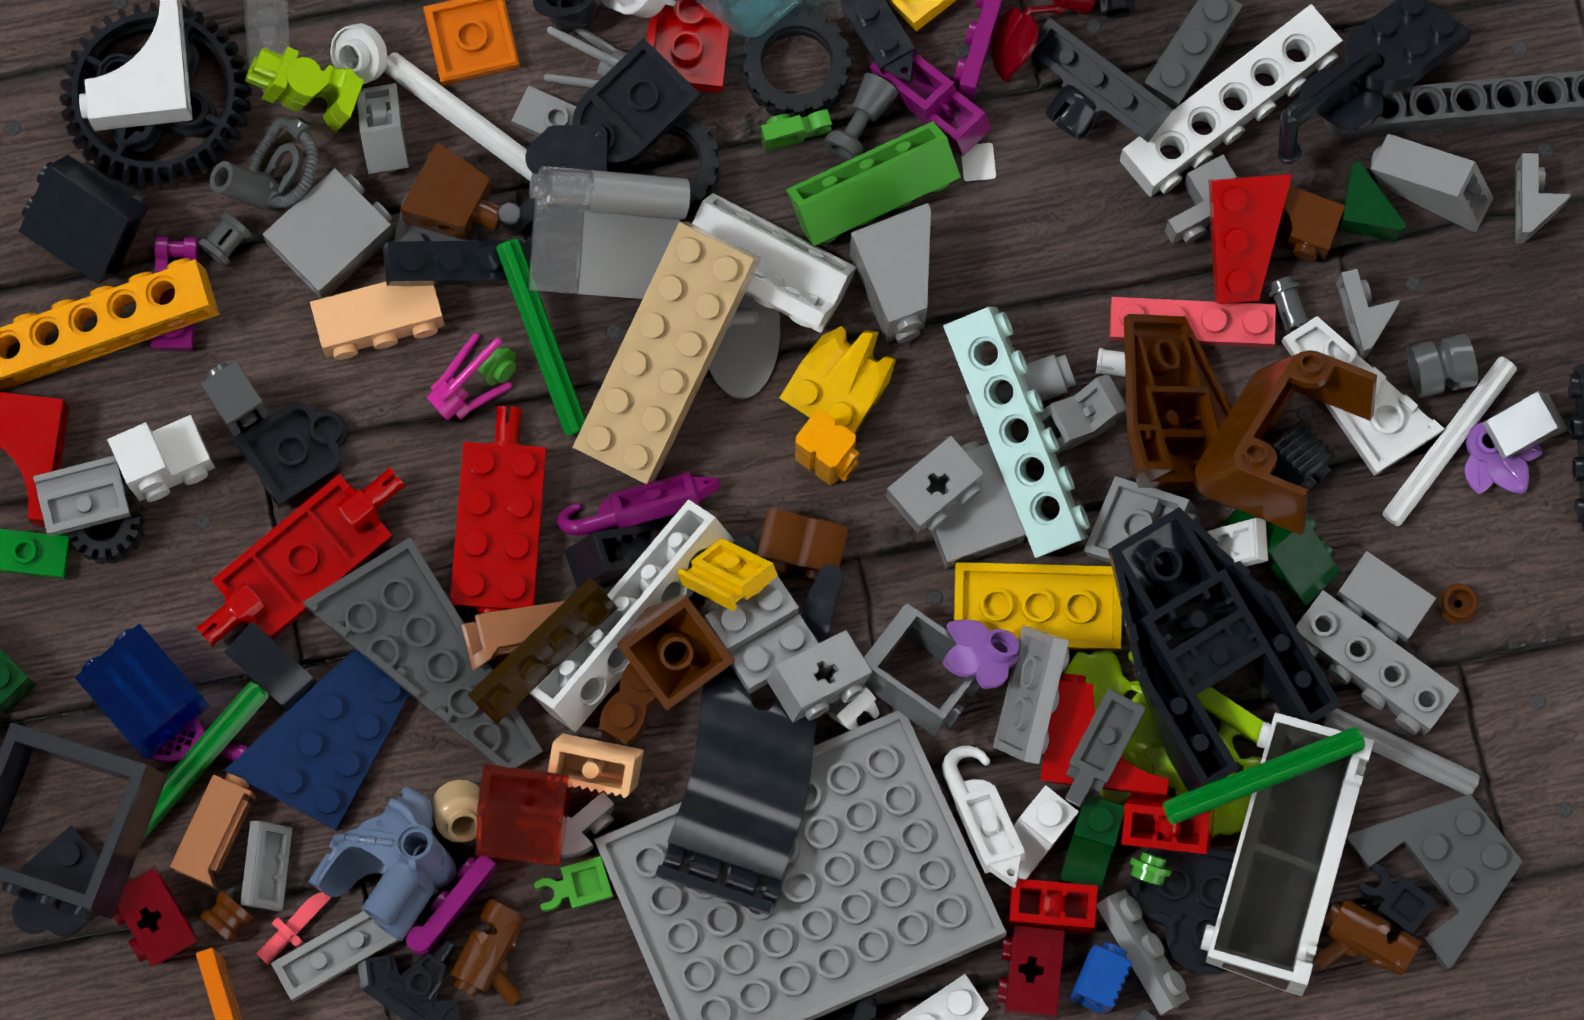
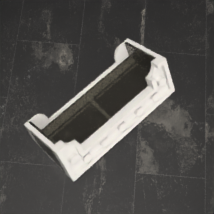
[1200,713,1374,996]

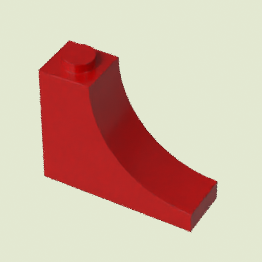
[0,392,70,528]
[1041,673,1169,796]

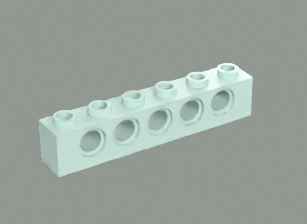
[943,307,1090,558]

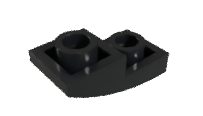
[224,621,318,711]

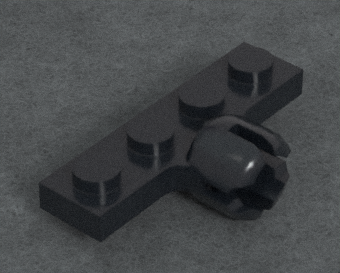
[1031,18,1173,142]

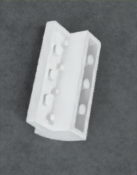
[692,193,857,333]

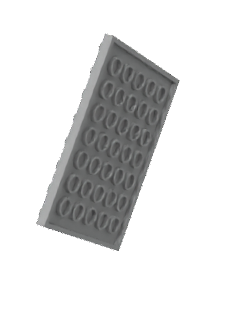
[594,711,1006,1020]

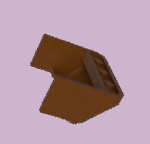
[1195,350,1377,535]

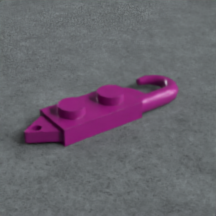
[557,472,721,536]

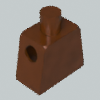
[400,142,501,240]

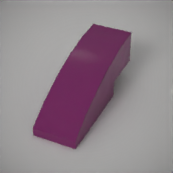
[869,54,991,156]

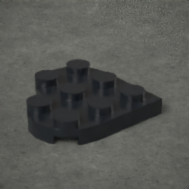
[1130,847,1264,976]

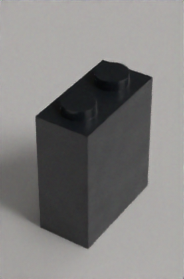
[18,155,148,285]

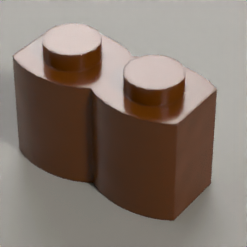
[757,508,849,584]
[600,663,660,747]

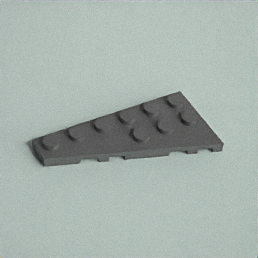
[302,537,543,774]

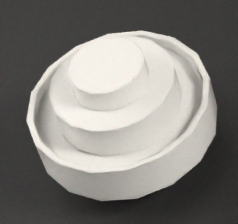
[330,23,388,84]

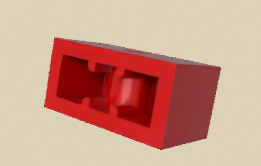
[1122,793,1215,854]
[1007,879,1098,934]

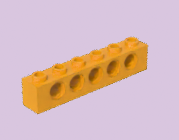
[0,258,220,391]

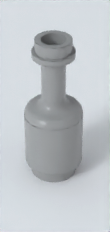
[966,354,1076,418]

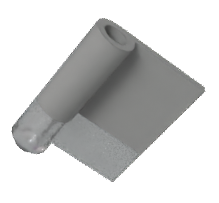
[529,166,690,299]

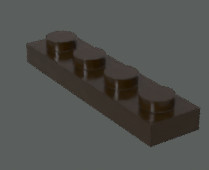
[468,578,618,725]

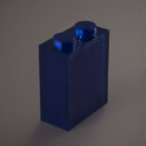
[74,623,210,760]

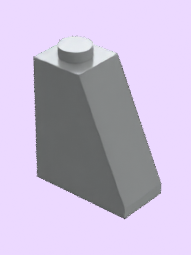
[1370,134,1494,232]

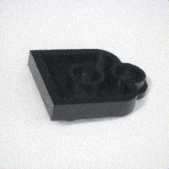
[234,402,347,509]
[12,825,99,937]

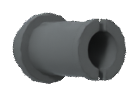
[1268,276,1310,331]

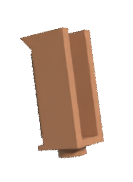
[462,601,565,671]
[170,773,257,891]

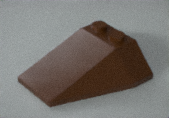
[1124,314,1232,488]

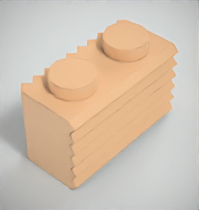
[547,733,644,798]

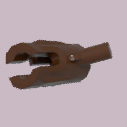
[1313,898,1421,976]
[450,899,526,1006]

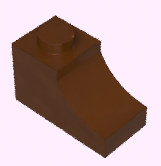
[1280,186,1345,261]

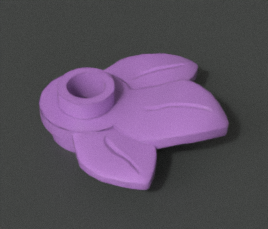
[1464,422,1542,494]
[943,620,1020,689]

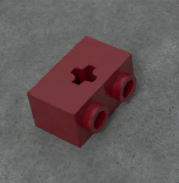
[113,865,198,967]
[997,925,1065,1019]

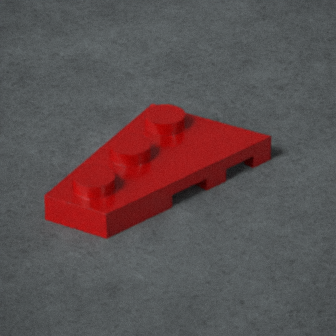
[1208,173,1293,304]

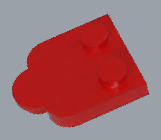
[646,0,729,93]

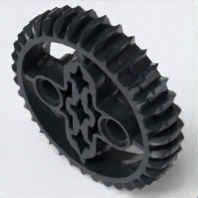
[59,1,252,190]

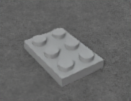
[993,625,1069,764]

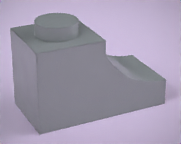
[357,83,409,174]

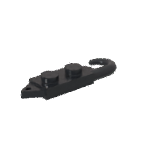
[841,0,917,84]

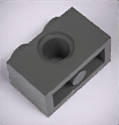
[200,361,270,437]

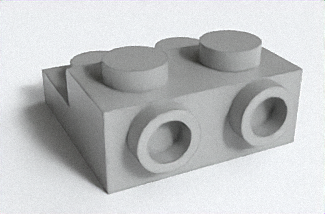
[1084,476,1200,563]
[705,577,819,694]

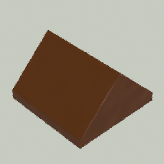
[617,594,735,711]

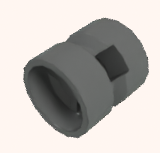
[1406,333,1478,398]

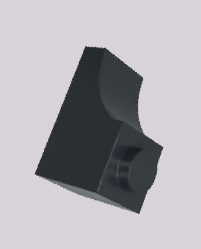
[564,522,659,589]

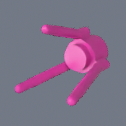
[426,333,512,421]

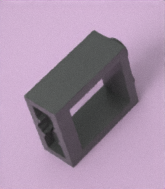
[864,602,982,736]

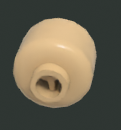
[432,780,489,843]

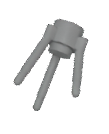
[543,26,627,88]

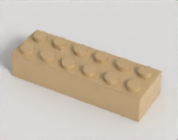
[573,221,761,484]

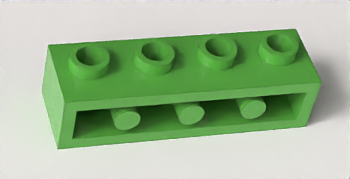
[786,121,961,246]

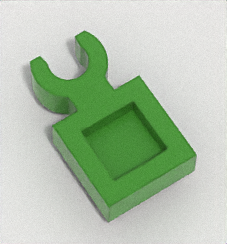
[761,109,832,152]
[534,856,613,912]

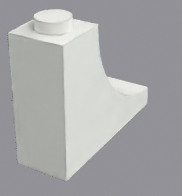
[79,0,192,131]

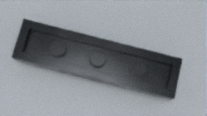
[383,240,549,286]

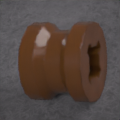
[199,890,254,944]

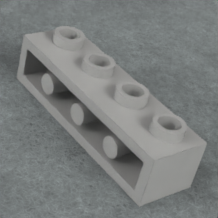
[1296,590,1460,736]

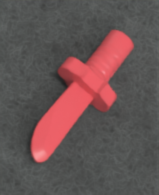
[256,892,331,965]

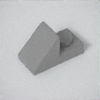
[1515,153,1571,243]
[1336,269,1400,359]

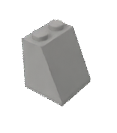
[850,203,931,343]

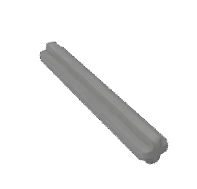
[1322,708,1480,795]

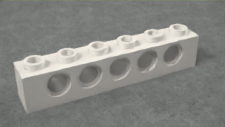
[1119,4,1343,197]
[530,499,735,732]

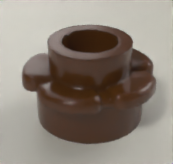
[1438,583,1479,624]

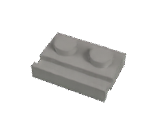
[33,456,131,537]

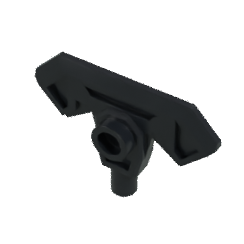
[357,938,462,1020]

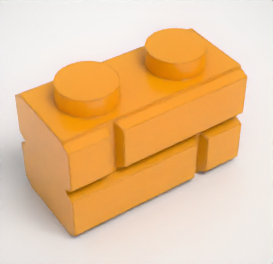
[795,409,860,485]

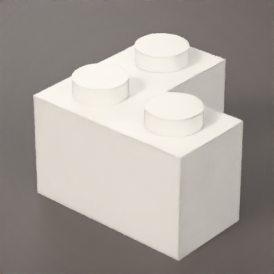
[107,415,215,502]

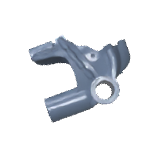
[308,786,456,941]

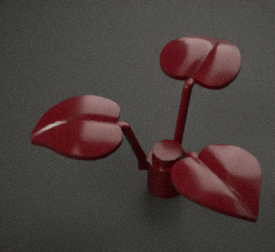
[991,0,1096,83]

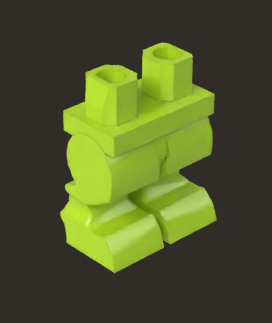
[245,47,364,132]

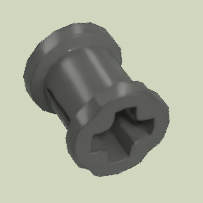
[198,212,252,267]

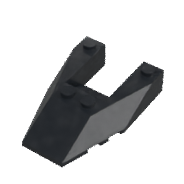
[1108,507,1342,792]

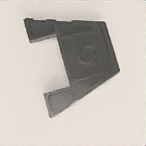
[1346,794,1523,970]

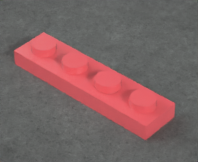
[1109,297,1276,348]

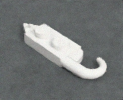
[942,745,1025,888]

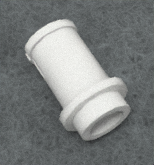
[1096,348,1125,377]

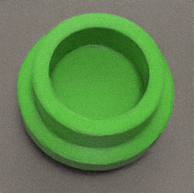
[478,346,516,386]
[1130,851,1172,885]

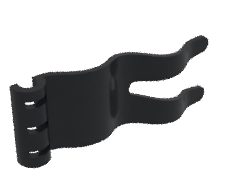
[655,537,844,915]

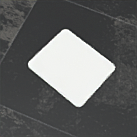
[961,143,996,181]

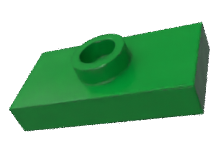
[0,529,71,580]

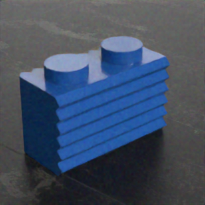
[1069,942,1132,1015]

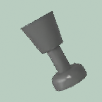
[824,73,899,161]

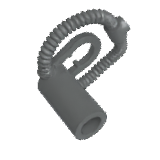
[210,116,319,210]

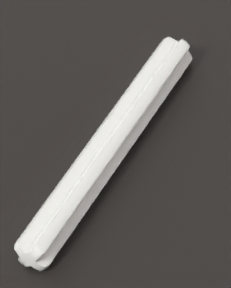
[384,52,541,185]
[1383,357,1517,526]

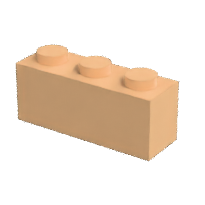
[310,282,445,360]

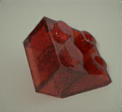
[475,764,572,867]

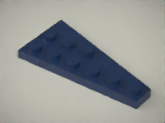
[224,609,456,831]

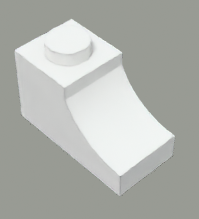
[1014,785,1079,879]

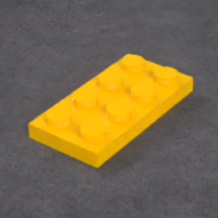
[954,562,1122,652]

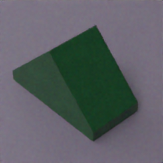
[1338,161,1407,241]

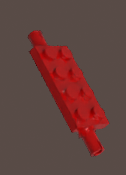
[450,406,547,615]
[196,467,406,647]

